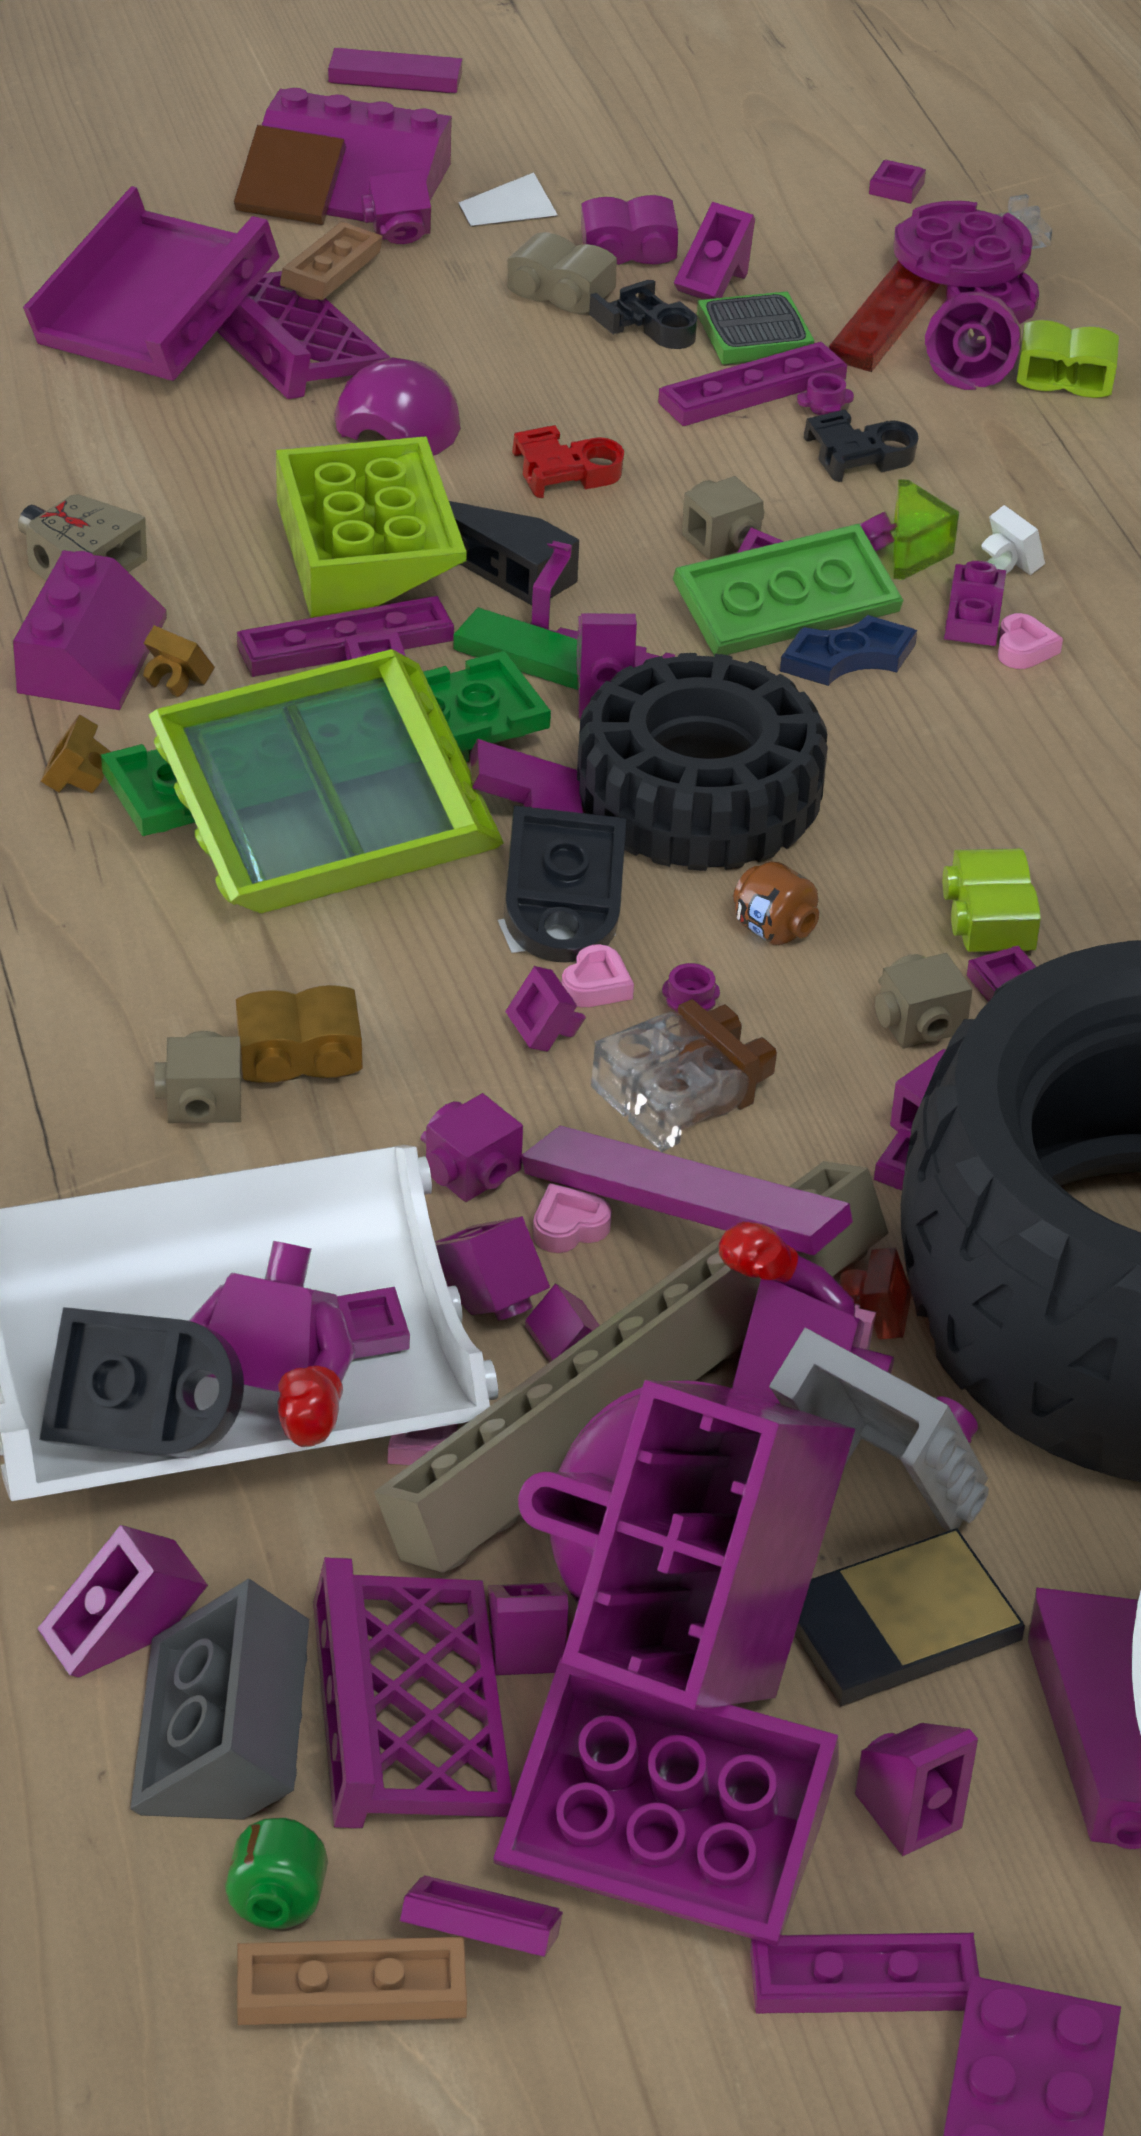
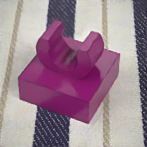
[505,966,586,1052]

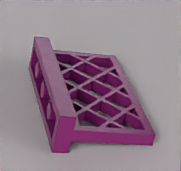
[217,271,391,399]
[313,1557,513,1828]

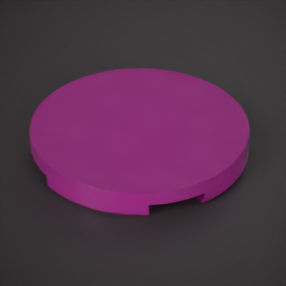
[893,201,1033,287]

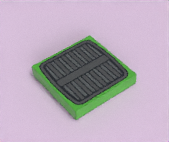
[697,291,815,365]

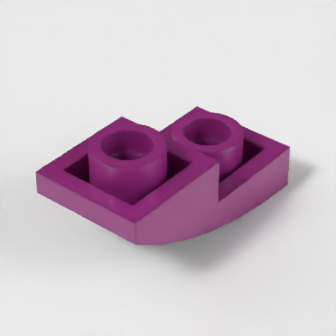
[944,561,1007,646]

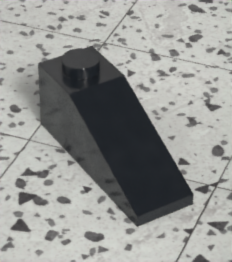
[449,501,580,605]

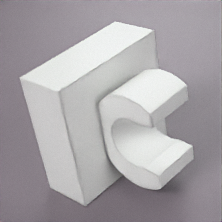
[981,505,1045,575]

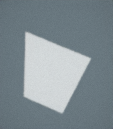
[459,173,558,226]

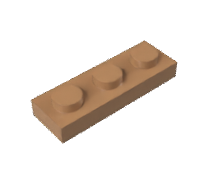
[280,221,383,300]
[237,1937,467,2025]

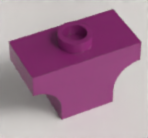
[576,613,637,718]

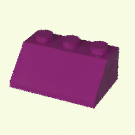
[13,550,167,710]

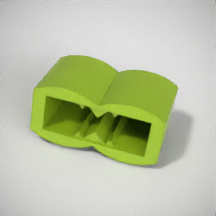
[1016,320,1119,398]
[942,848,1041,952]

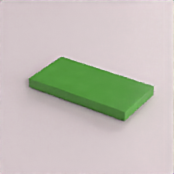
[673,524,904,655]

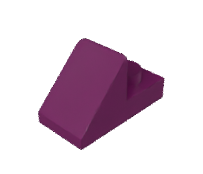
[674,201,755,300]

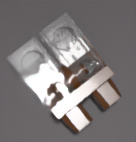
[591,999,777,1152]

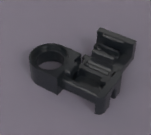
[589,280,697,349]
[804,409,919,482]

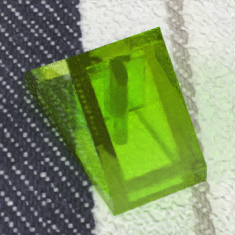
[893,479,959,580]

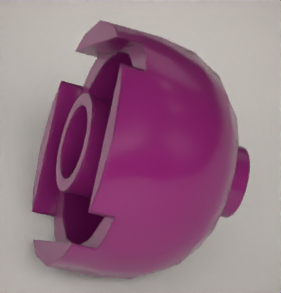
[925,291,1022,390]

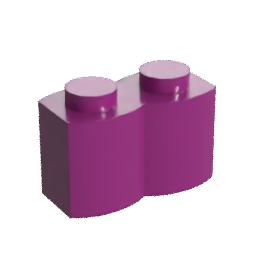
[581,195,678,265]

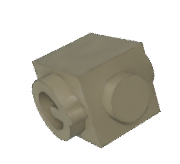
[682,476,765,560]
[875,953,973,1049]
[155,1031,241,1123]

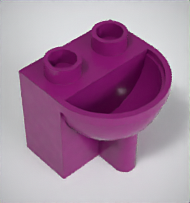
[518,1380,855,1710]

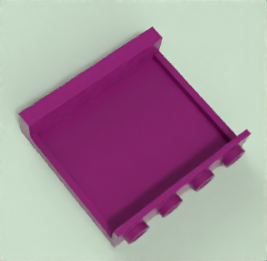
[23,186,280,381]

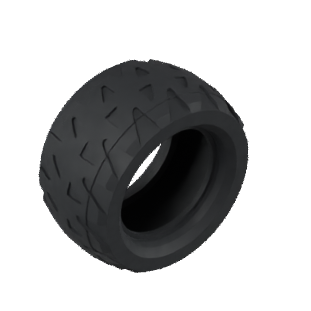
[900,940,1141,1482]

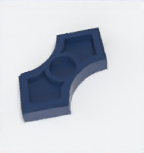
[780,615,917,686]

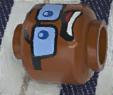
[733,861,819,945]

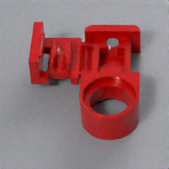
[512,425,624,498]

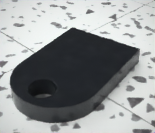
[504,805,627,962]
[39,1307,244,1458]

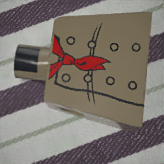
[18,494,147,580]

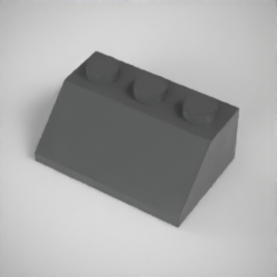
[130,1579,310,1820]

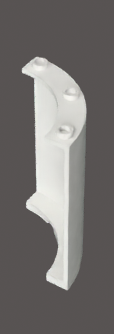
[0,1145,498,1501]

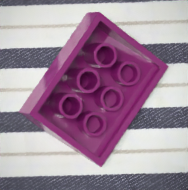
[262,88,452,221]
[493,1658,839,1946]

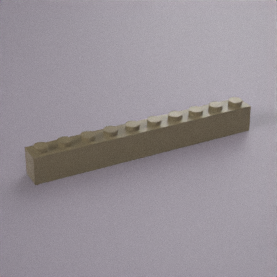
[374,1161,889,1573]

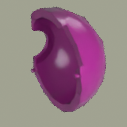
[334,357,461,456]

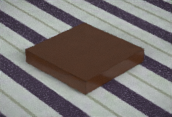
[234,125,346,225]

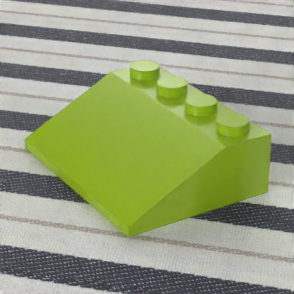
[276,436,466,618]

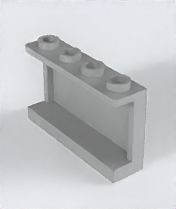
[769,1328,989,1531]

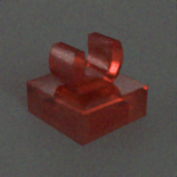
[839,1247,912,1339]

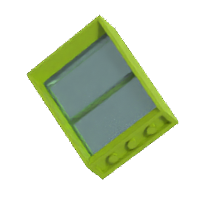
[148,649,504,914]

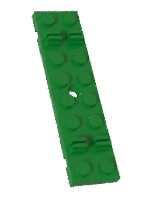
[101,651,551,837]

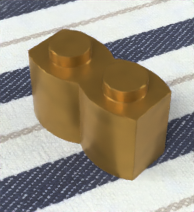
[235,985,363,1083]

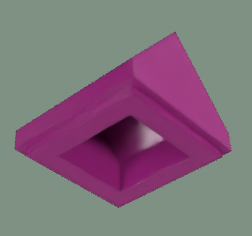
[525,1283,600,1362]

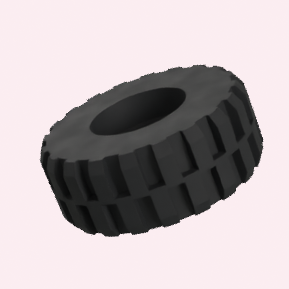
[577,653,828,871]

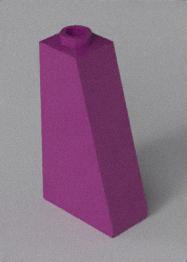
[1028,1587,1141,1849]

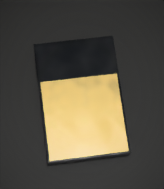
[795,1528,1025,1706]

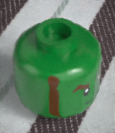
[225,1817,328,1930]

